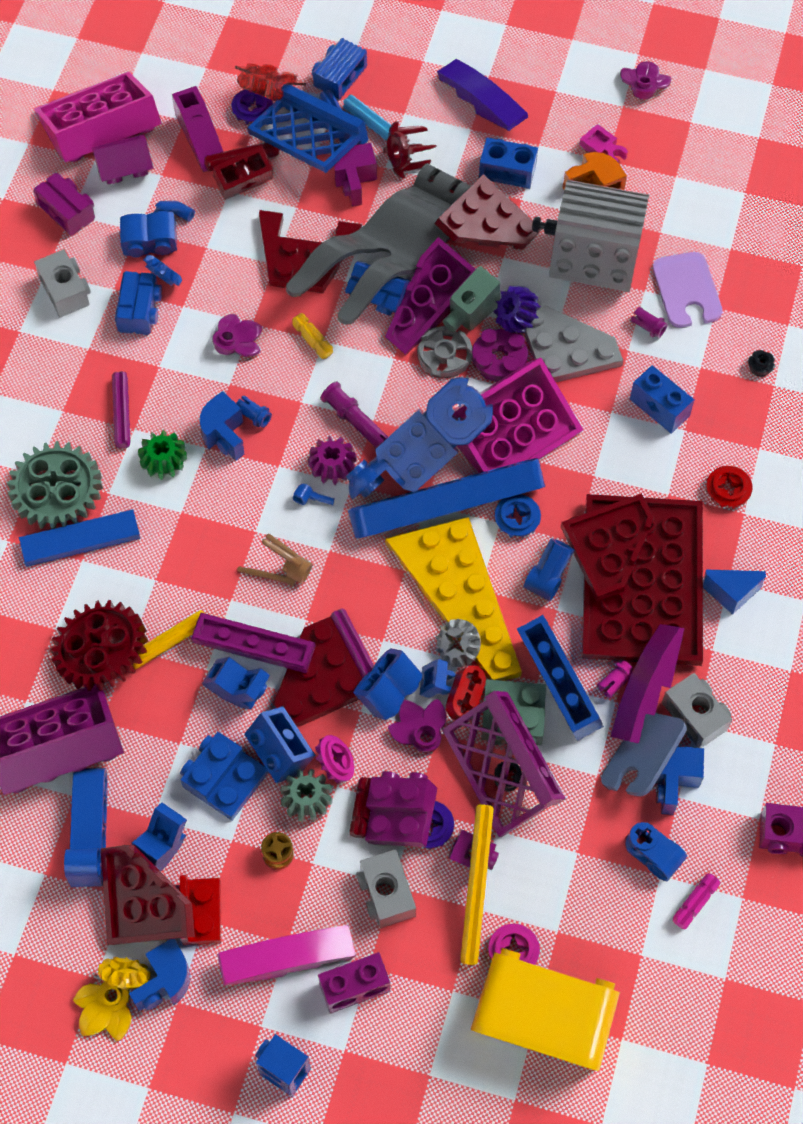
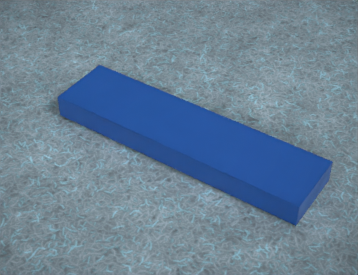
[19,509,141,567]

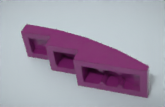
[610,624,684,744]

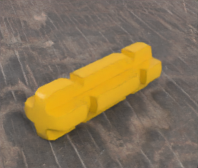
[292,313,333,359]

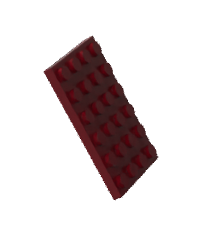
[582,494,703,666]

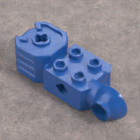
[346,377,493,500]

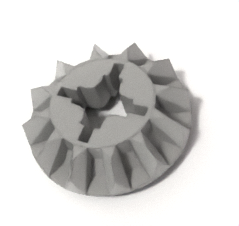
[435,619,481,667]

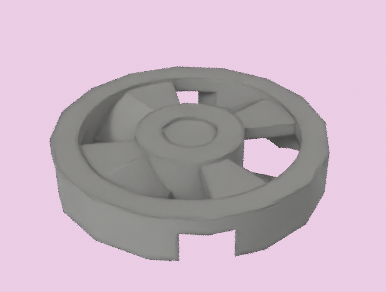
[417,326,473,378]

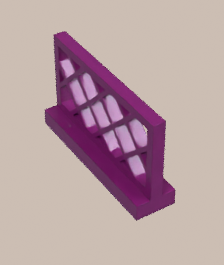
[442,691,566,837]

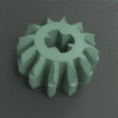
[280,769,333,822]

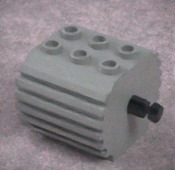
[532,180,649,292]

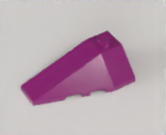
[385,237,476,355]

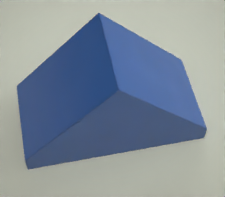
[703,569,766,615]

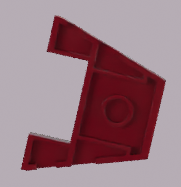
[259,210,362,293]

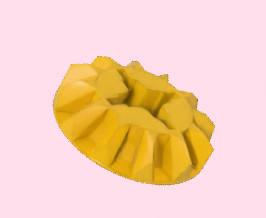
[98,956,151,989]

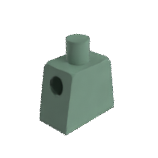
[443,266,501,333]

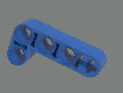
[64,768,108,888]

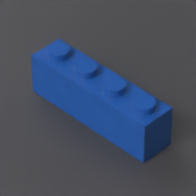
[517,615,604,741]

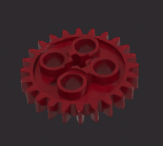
[50,600,148,691]

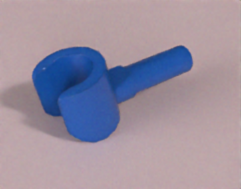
[293,484,335,505]

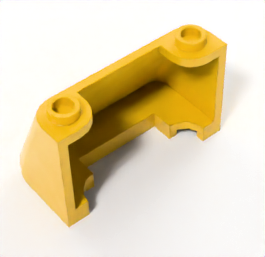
[470,948,620,1071]

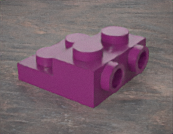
[365,771,438,847]

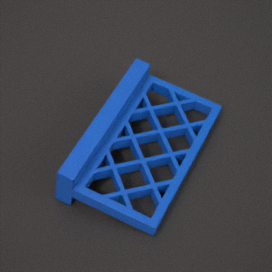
[247,83,369,173]

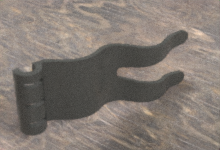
[286,163,471,325]

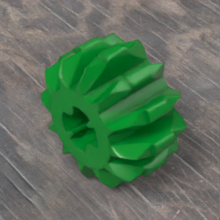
[138,429,187,480]

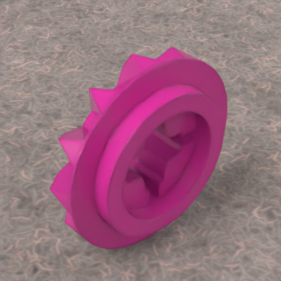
[315,735,354,784]
[488,924,540,965]

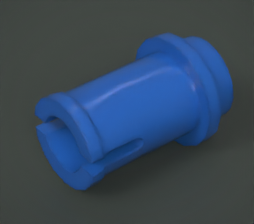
[236,396,272,427]

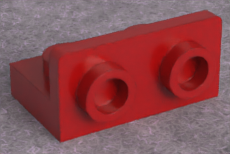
[174,875,221,945]

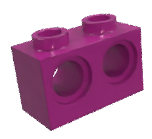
[759,803,803,857]
[318,952,391,1014]

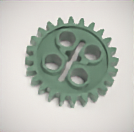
[7,441,103,529]

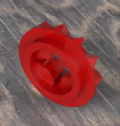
[706,466,753,509]

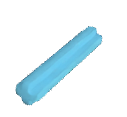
[343,95,391,141]

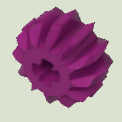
[308,435,357,485]

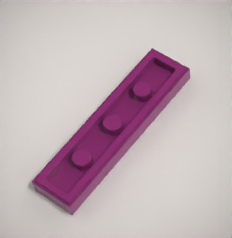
[191,613,316,673]

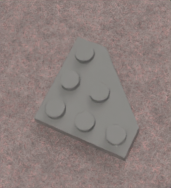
[524,305,623,382]

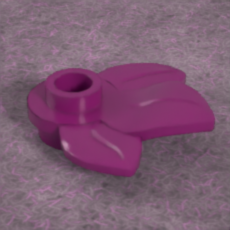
[620,61,671,99]
[212,314,262,357]
[388,699,446,753]

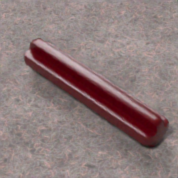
[204,142,280,171]

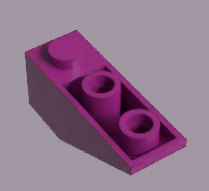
[172,86,224,172]

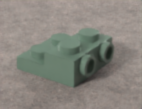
[481,679,546,745]

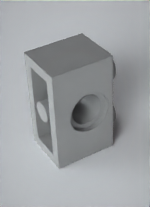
[34,249,91,318]
[662,673,733,748]
[356,849,416,928]

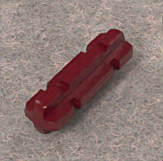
[349,777,371,838]

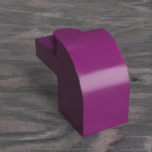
[335,142,377,206]

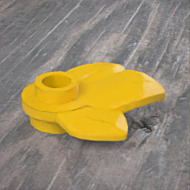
[73,981,132,1041]

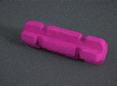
[672,873,720,929]

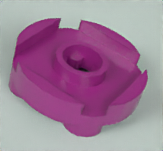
[472,329,528,382]

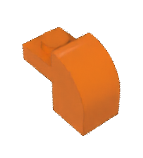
[563,152,627,190]

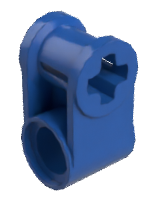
[625,822,687,882]

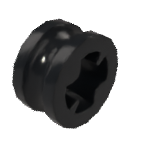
[494,761,522,792]

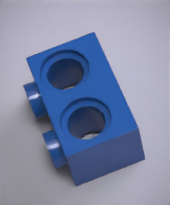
[479,138,538,189]
[255,1034,311,1097]

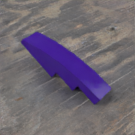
[437,58,528,131]

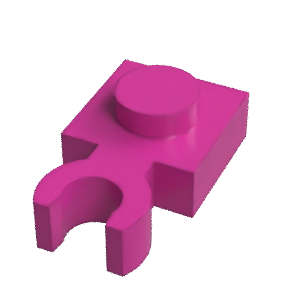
[579,124,628,162]

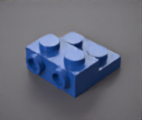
[180,732,269,821]

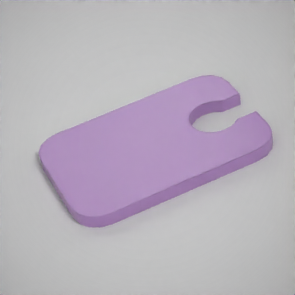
[653,252,723,328]

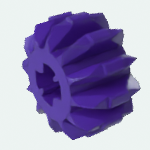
[493,286,541,333]

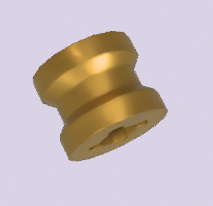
[261,832,294,870]

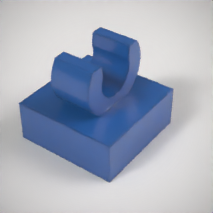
[419,659,455,698]

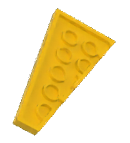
[385,517,522,681]

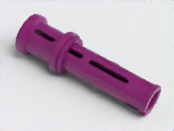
[320,381,388,448]

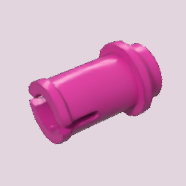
[597,660,634,698]

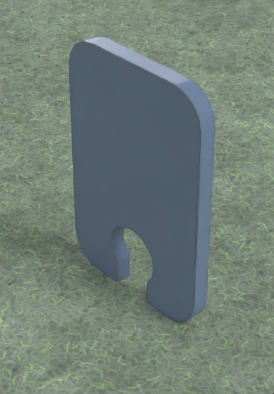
[601,713,687,797]

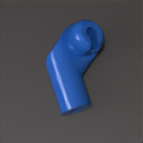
[154,201,195,222]

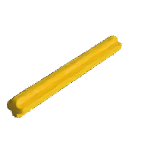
[460,804,494,965]

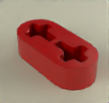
[446,665,486,720]

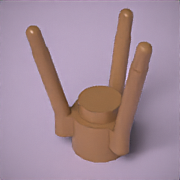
[237,534,313,587]

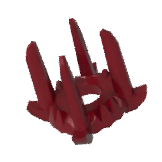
[383,121,437,179]

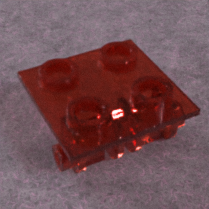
[235,63,306,101]

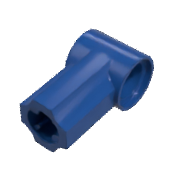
[523,538,574,602]

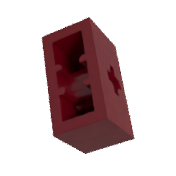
[213,145,273,200]

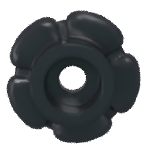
[748,350,775,377]

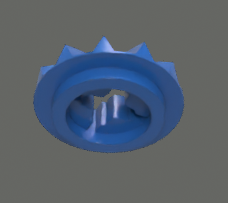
[143,255,182,286]
[495,495,541,539]

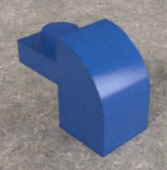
[200,391,245,461]
[202,657,270,709]
[655,747,704,815]
[131,802,187,871]
[129,939,190,1011]

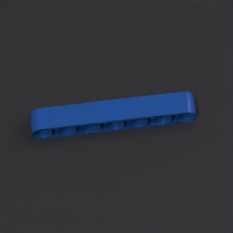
[348,458,545,539]

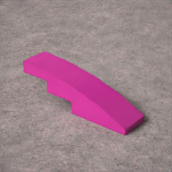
[217,925,356,986]

